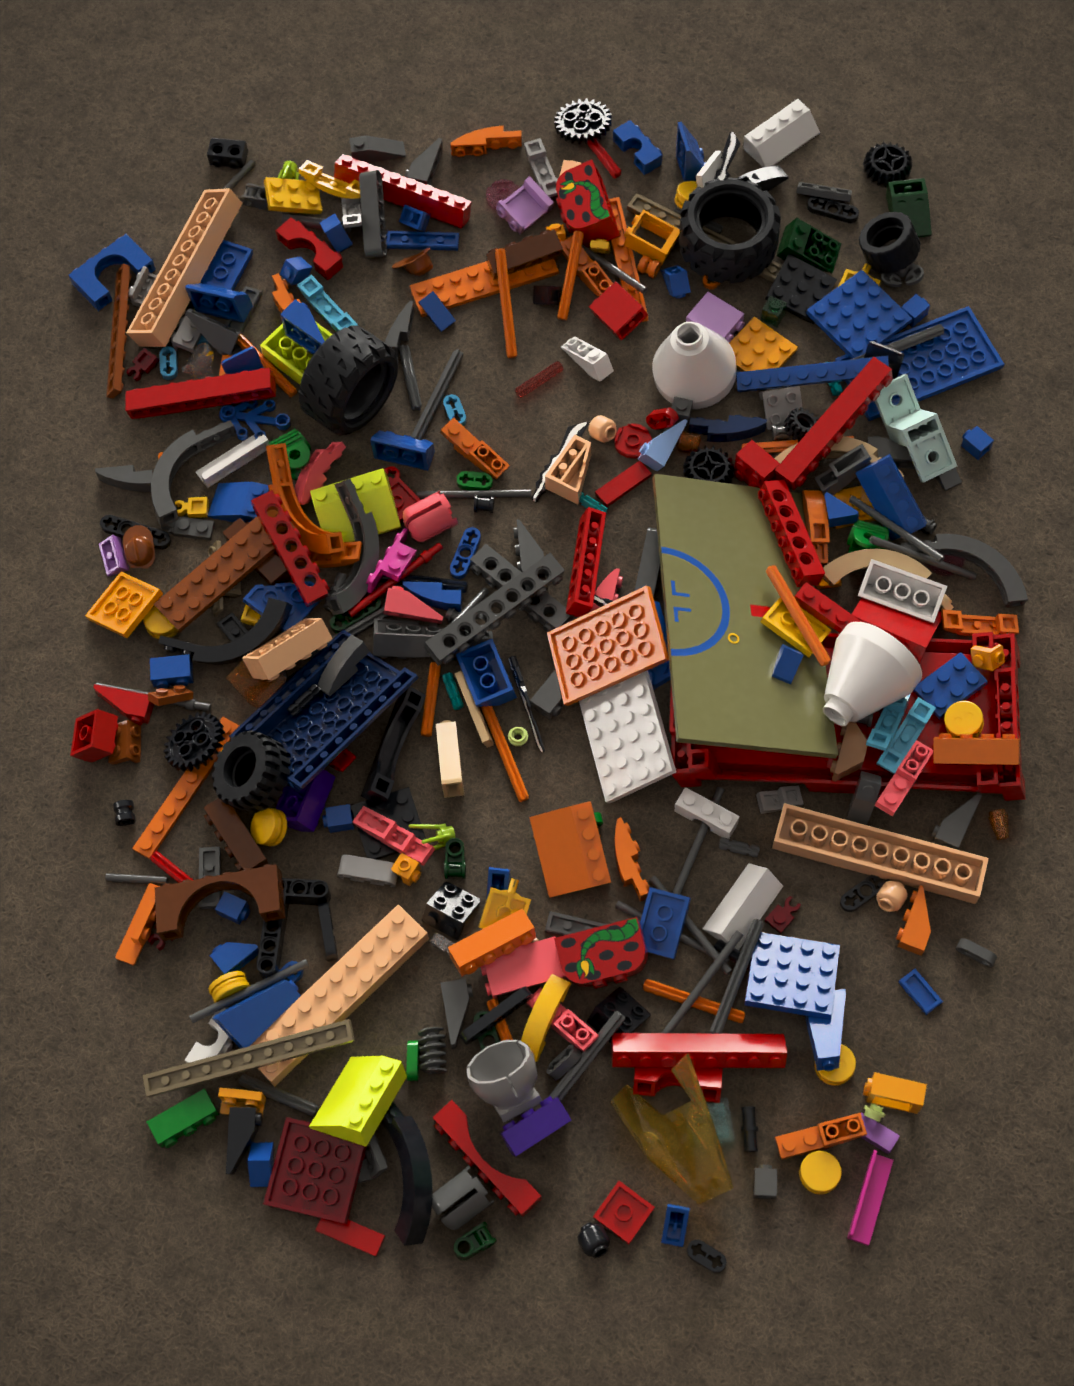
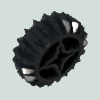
[863,141,913,187]
[683,445,735,484]

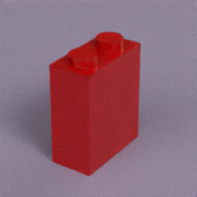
[589,281,648,341]

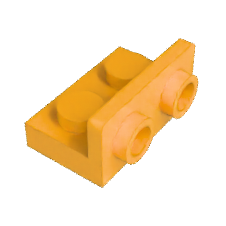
[218,1087,266,1117]

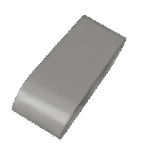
[337,855,398,887]

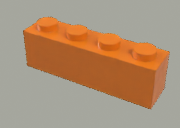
[933,733,1020,765]
[448,908,536,976]

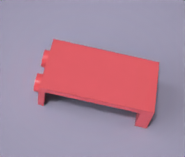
[480,937,567,1000]

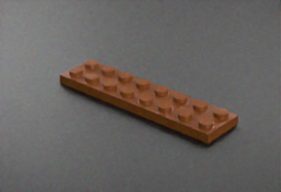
[154,509,296,632]

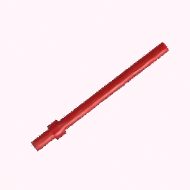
[347,542,443,618]

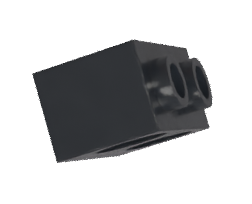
[207,137,248,169]

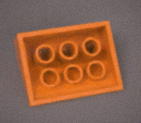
[529,801,611,898]

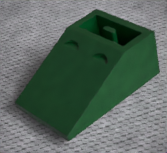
[886,178,932,240]
[776,218,841,273]

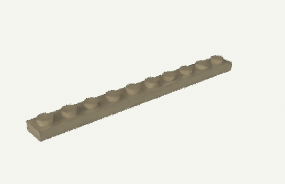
[627,193,782,283]
[143,1019,355,1097]

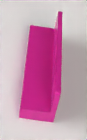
[847,1150,893,1246]

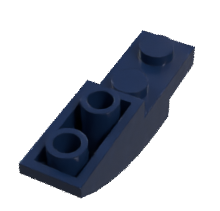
[689,415,767,442]

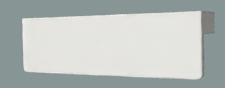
[196,434,269,488]

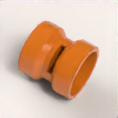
[637,255,661,279]

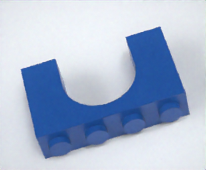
[69,234,156,311]

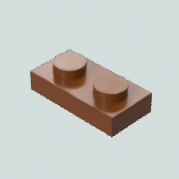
[148,685,193,706]

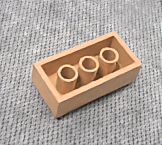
[242,618,333,681]

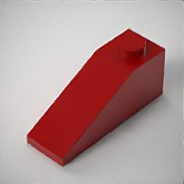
[93,684,154,725]

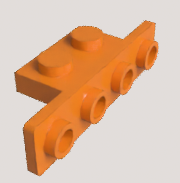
[115,883,160,966]

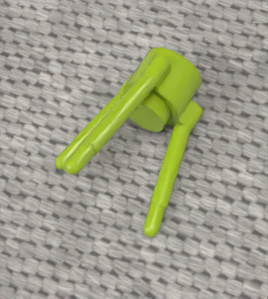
[278,161,300,180]
[409,823,456,851]

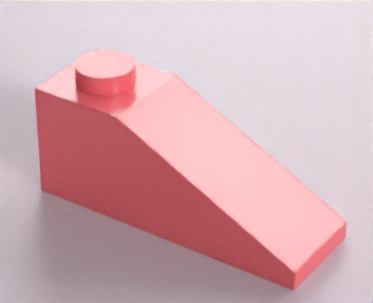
[383,586,443,624]

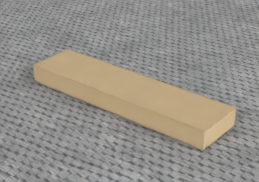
[454,671,494,748]

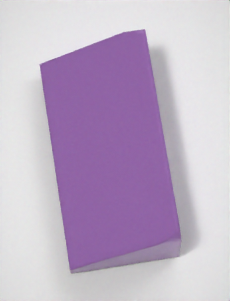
[99,535,129,577]
[861,1112,899,1155]

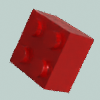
[734,440,780,488]
[70,709,118,762]

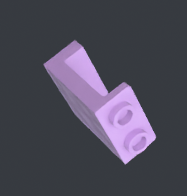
[496,176,554,234]
[686,292,745,342]

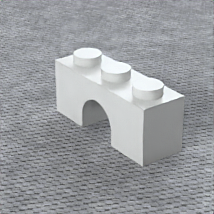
[674,787,740,839]
[185,1008,233,1063]

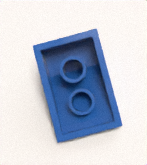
[676,122,706,182]
[280,299,325,355]
[208,482,269,523]

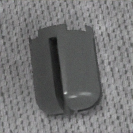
[432,1166,494,1230]

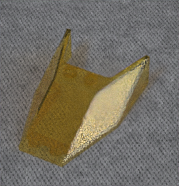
[610,1053,733,1204]

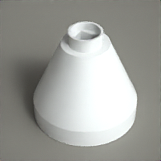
[652,322,737,409]
[823,622,922,726]

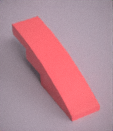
[352,806,435,866]

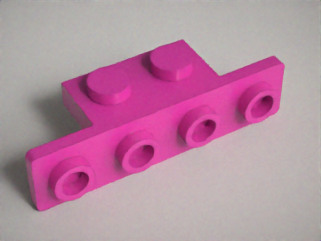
[366,528,416,593]

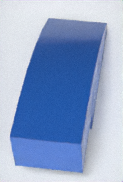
[403,581,462,612]

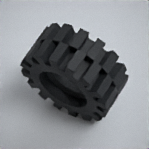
[783,408,819,443]

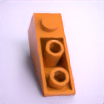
[896,885,931,956]

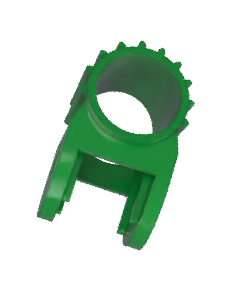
[269,429,311,480]
[847,520,889,553]

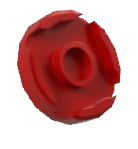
[614,423,652,459]

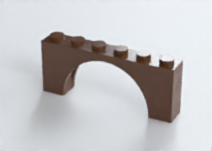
[155,864,285,941]

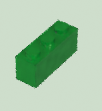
[147,1088,220,1148]

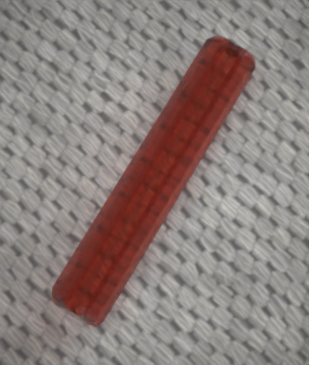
[515,361,564,398]

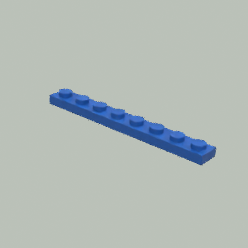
[736,356,889,392]

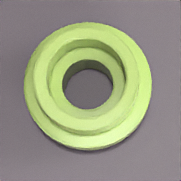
[508,727,528,746]
[864,1103,886,1122]

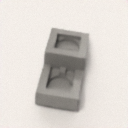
[756,786,804,814]

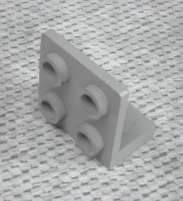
[759,386,803,430]

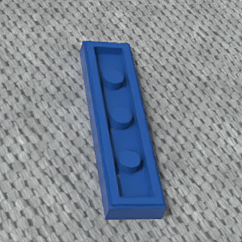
[386,231,459,251]

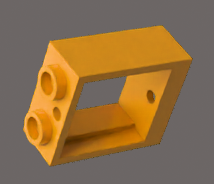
[624,210,680,266]
[863,1072,927,1114]

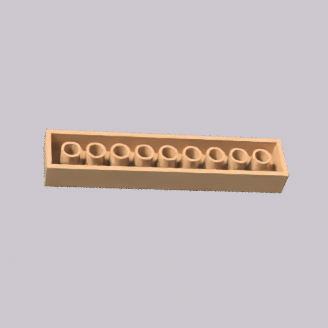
[126,189,242,347]
[772,803,989,904]
[250,904,429,1087]

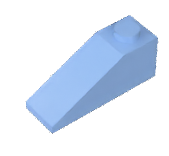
[638,419,688,471]

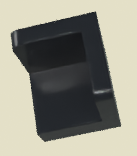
[533,285,562,305]

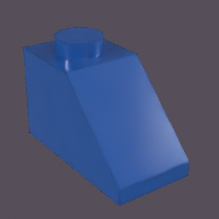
[660,265,691,298]
[210,942,259,974]

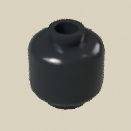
[577,1223,610,1258]

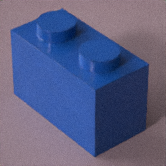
[150,654,193,689]

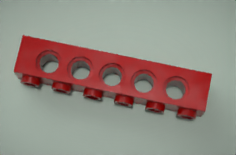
[758,480,825,587]
[251,490,329,607]
[566,507,606,618]

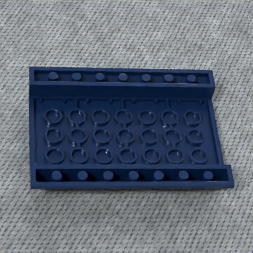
[229,630,419,793]

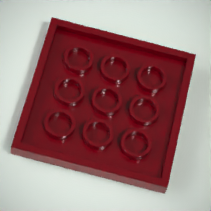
[263,1117,366,1224]

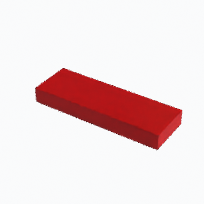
[595,461,652,507]
[315,1218,385,1257]

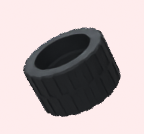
[859,212,921,274]

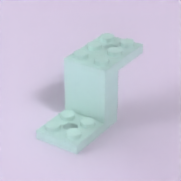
[875,374,957,483]

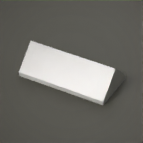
[858,559,947,624]
[703,863,783,950]

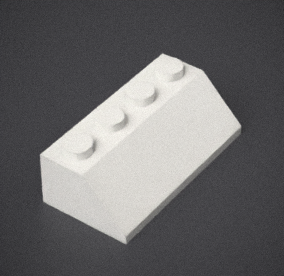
[743,99,820,168]

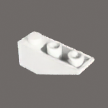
[561,336,614,382]

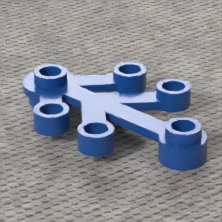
[219,399,291,440]

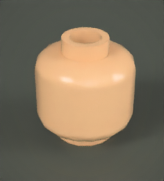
[588,415,617,443]
[876,881,908,912]

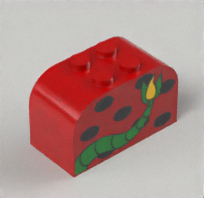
[556,160,621,247]
[554,917,648,989]

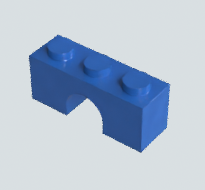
[613,120,663,175]

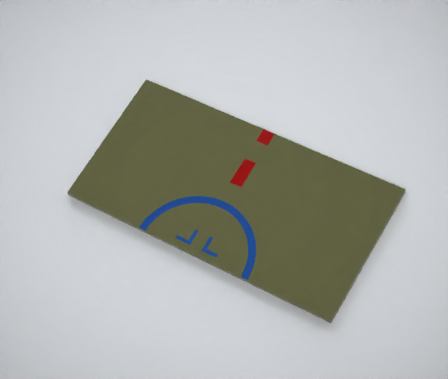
[652,474,838,759]

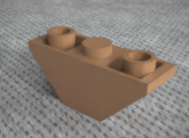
[830,721,868,781]

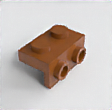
[108,720,141,765]

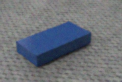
[418,291,456,332]
[898,969,943,1015]

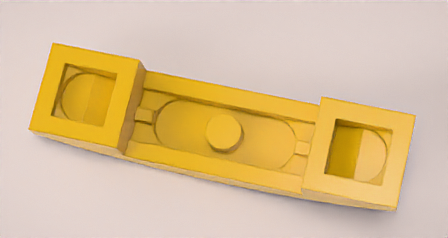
[298,161,361,199]
[521,974,571,1062]

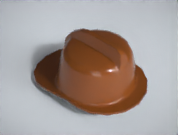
[392,248,433,276]
[123,525,155,569]

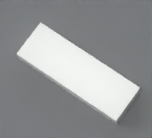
[696,151,723,188]

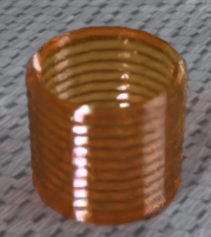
[678,431,701,453]

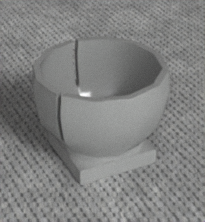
[467,1040,542,1123]

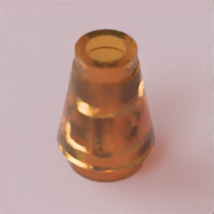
[988,809,1009,840]

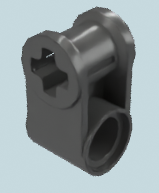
[240,183,269,210]

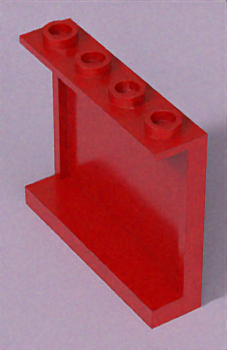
[852,598,942,663]

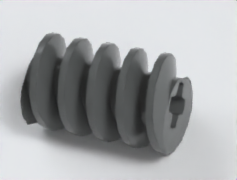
[418,1027,447,1074]

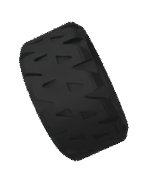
[679,177,781,283]
[299,325,398,436]

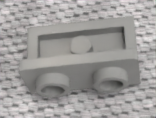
[129,266,158,307]
[171,315,202,353]

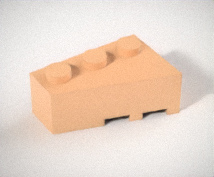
[545,435,591,505]

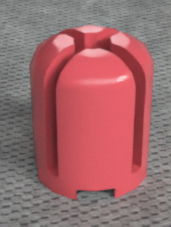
[402,490,458,543]

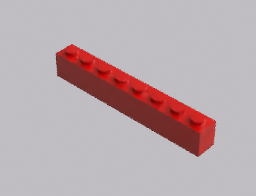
[334,155,472,228]
[775,357,893,490]
[125,368,276,419]
[611,1033,787,1068]

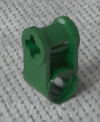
[444,838,466,879]
[454,1222,497,1260]

